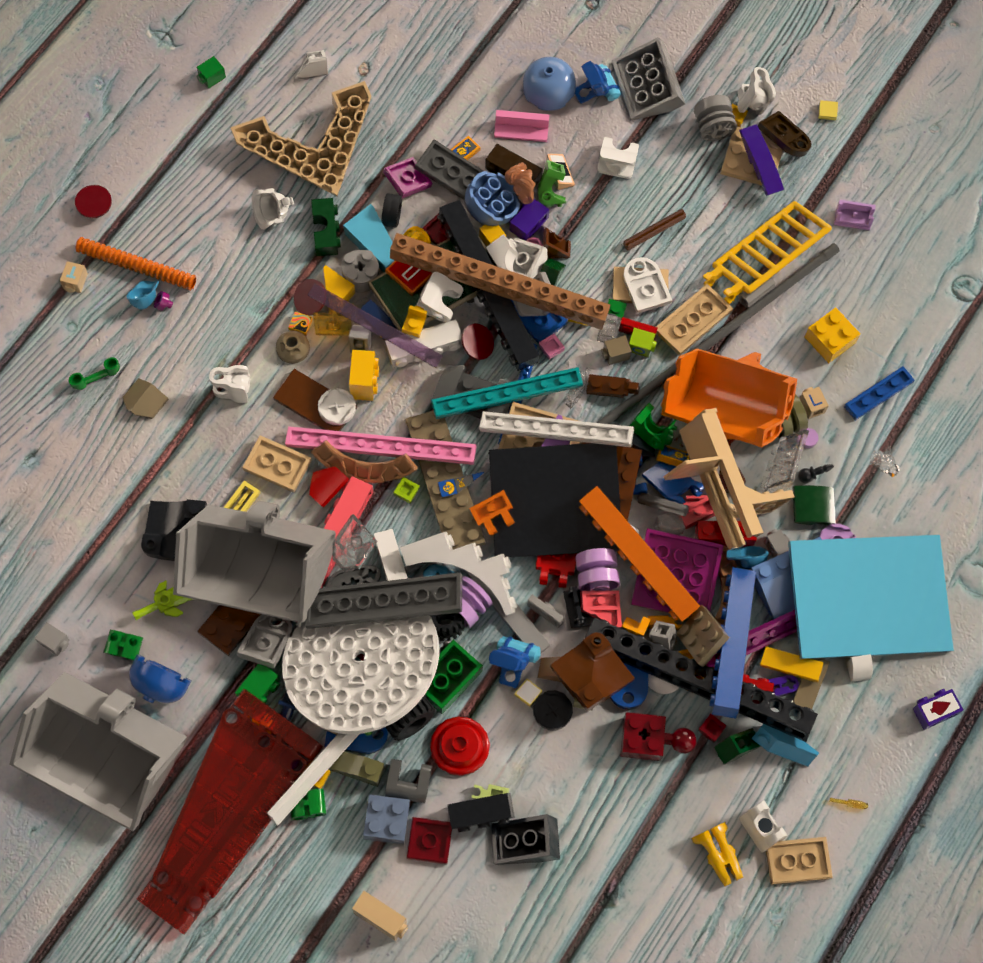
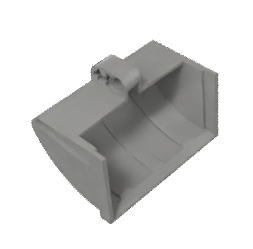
[173,501,336,623]
[9,672,187,831]

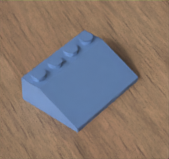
[751,537,822,620]

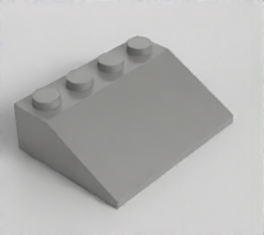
[612,37,685,120]

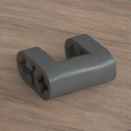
[385,759,432,803]

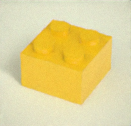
[804,307,861,364]
[349,350,379,401]

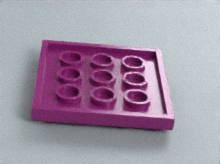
[631,528,724,618]

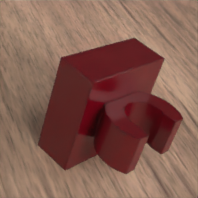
[698,713,727,742]

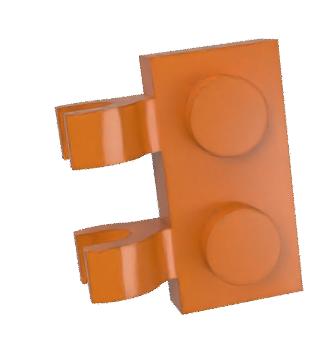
[469,490,515,536]

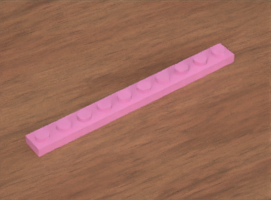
[285,426,477,465]

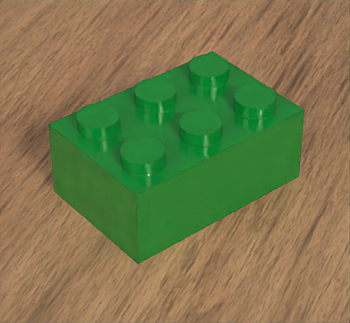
[425,639,483,714]

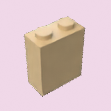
[352,891,408,941]

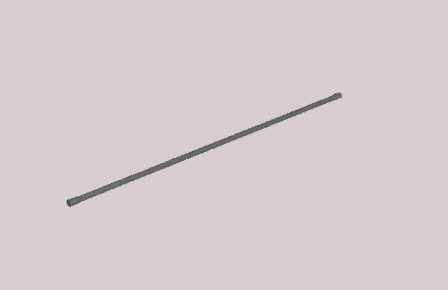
[385,243,840,581]

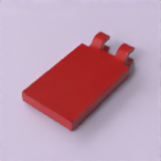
[536,553,578,588]

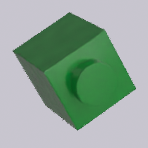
[197,56,226,88]

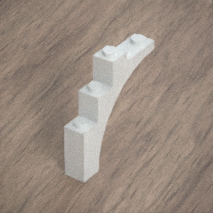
[400,532,517,615]

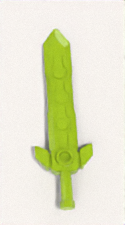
[132,580,192,620]

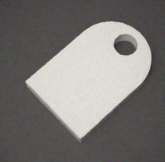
[623,257,672,314]

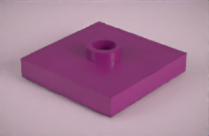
[383,157,433,199]

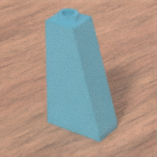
[343,204,395,273]

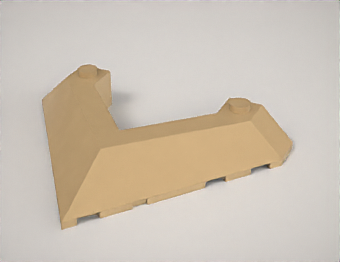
[230,81,371,196]

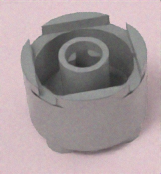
[342,250,379,293]

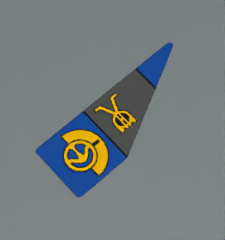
[438,472,484,497]

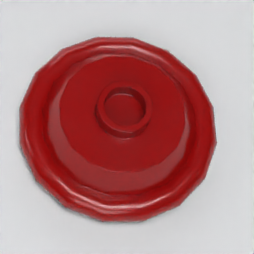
[430,716,490,776]

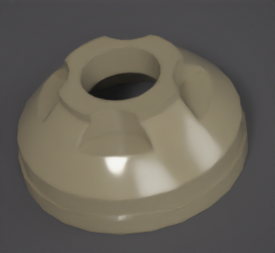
[276,331,310,364]

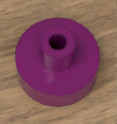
[154,291,173,311]

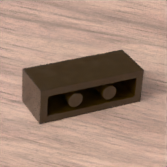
[485,144,543,190]

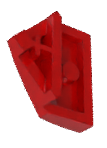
[309,467,350,508]

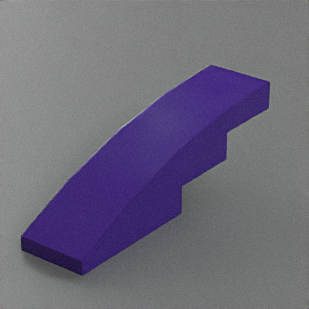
[739,124,784,196]

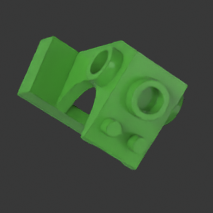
[537,160,566,207]

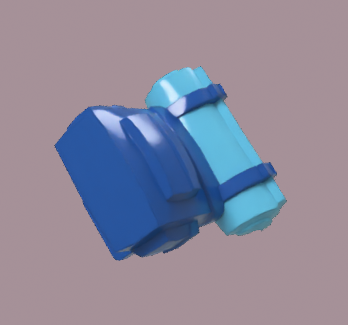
[575,61,621,104]
[489,636,541,688]

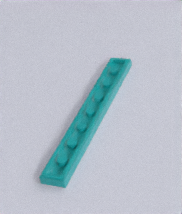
[431,367,583,419]

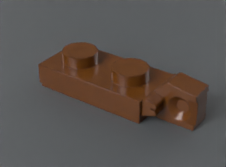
[586,374,640,398]

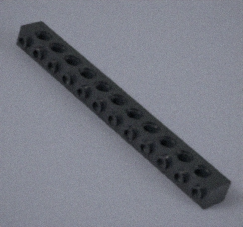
[585,618,818,742]

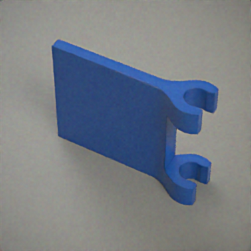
[642,461,705,504]

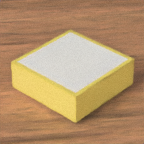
[514,679,542,707]

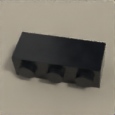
[447,793,515,833]

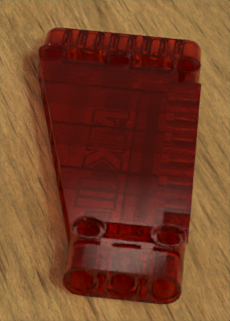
[136,689,323,935]

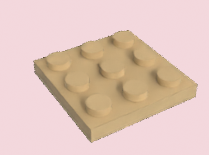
[720,127,783,186]

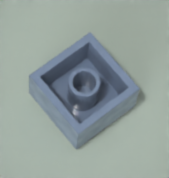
[363,794,410,845]

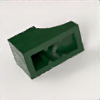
[714,728,761,765]

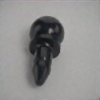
[798,464,834,483]

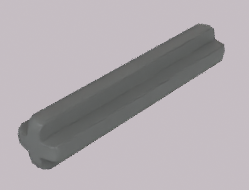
[637,493,689,516]

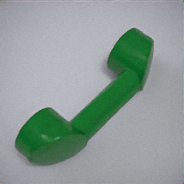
[68,357,120,390]

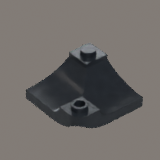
[141,499,207,561]

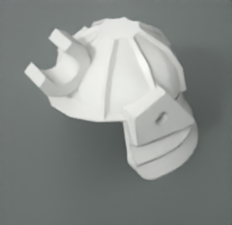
[252,188,294,230]

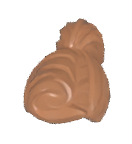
[505,162,536,204]

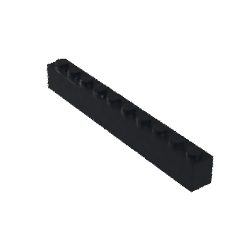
[437,200,539,371]

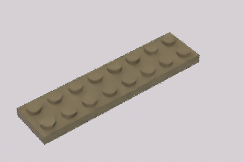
[405,411,486,550]

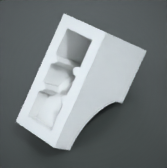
[486,234,519,272]

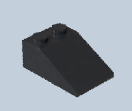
[491,814,560,865]

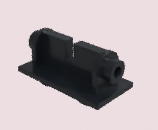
[563,586,590,629]

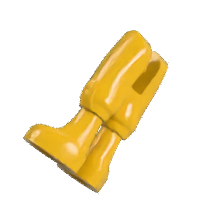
[691,822,743,887]

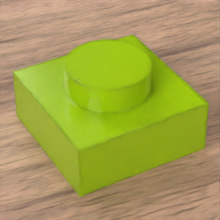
[393,477,420,503]

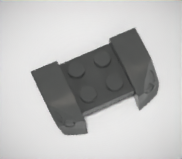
[432,365,510,419]

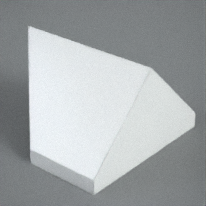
[294,50,328,79]

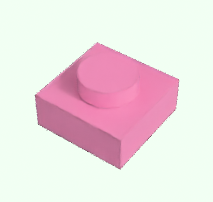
[539,334,565,360]

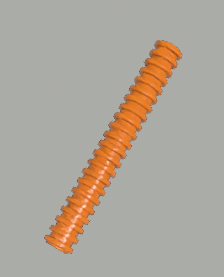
[75,237,197,291]

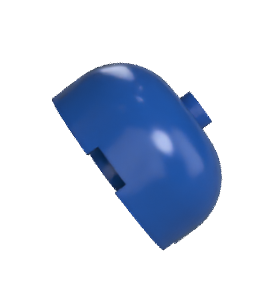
[129,655,192,703]

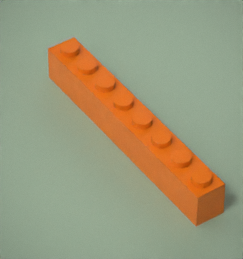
[579,486,700,622]

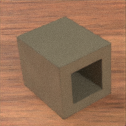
[601,335,632,365]

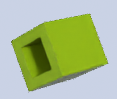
[629,328,657,358]

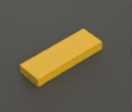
[760,646,824,683]

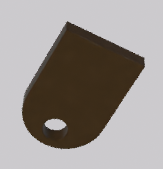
[758,111,812,157]

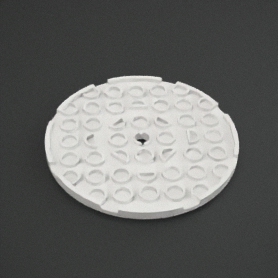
[282,616,439,734]

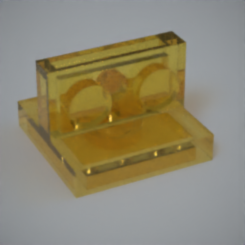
[313,296,353,336]

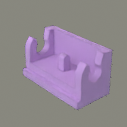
[834,200,876,230]

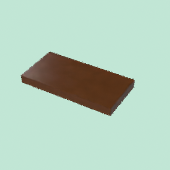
[273,368,357,431]

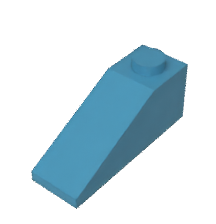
[752,724,819,767]

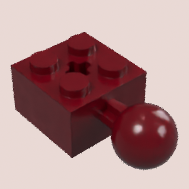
[620,712,696,761]

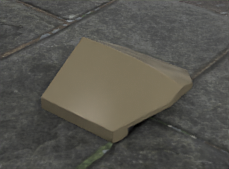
[123,378,169,419]

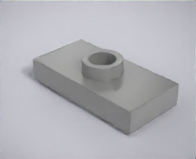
[527,594,564,628]

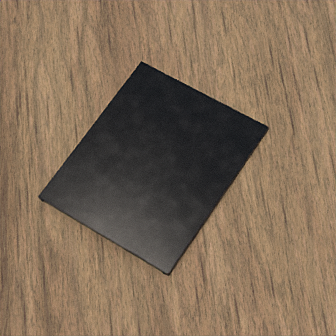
[488,443,621,557]

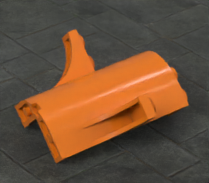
[661,349,797,448]

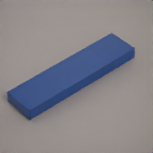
[844,366,915,421]

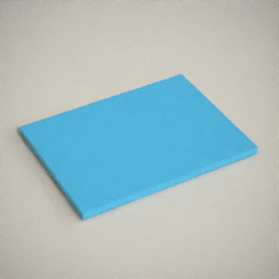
[788,535,954,659]

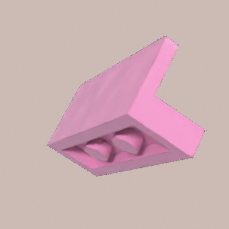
[494,110,549,142]

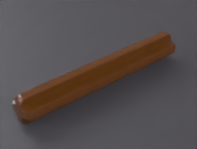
[623,209,686,250]

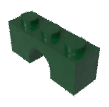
[311,198,341,257]

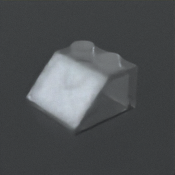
[332,514,378,573]

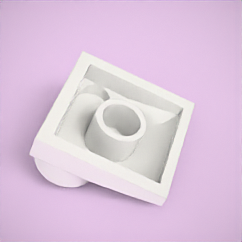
[513,238,547,278]

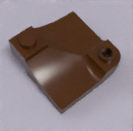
[550,632,635,712]

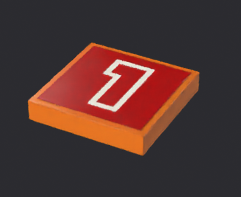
[385,261,432,296]

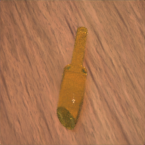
[829,798,868,809]

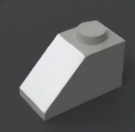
[349,324,372,353]

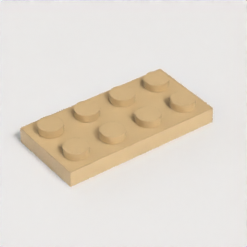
[656,284,733,356]

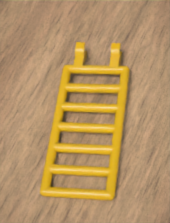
[703,201,832,304]

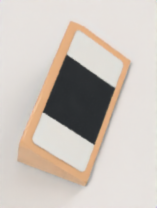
[546,154,575,190]

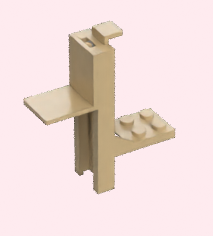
[664,408,795,550]

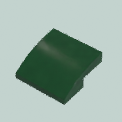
[792,485,836,525]

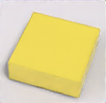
[818,100,838,120]

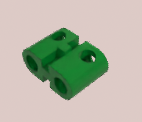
[103,629,143,661]
[291,789,326,820]

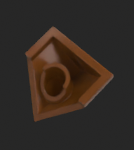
[542,225,571,259]

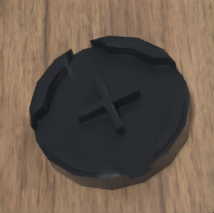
[533,690,573,730]

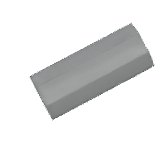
[738,277,775,308]

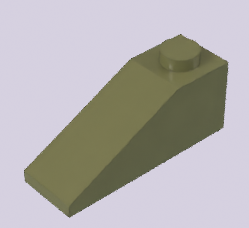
[328,752,385,787]

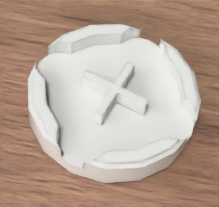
[318,388,356,425]

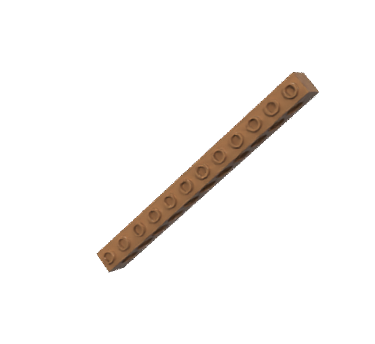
[390,233,610,330]

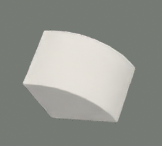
[847,654,873,682]

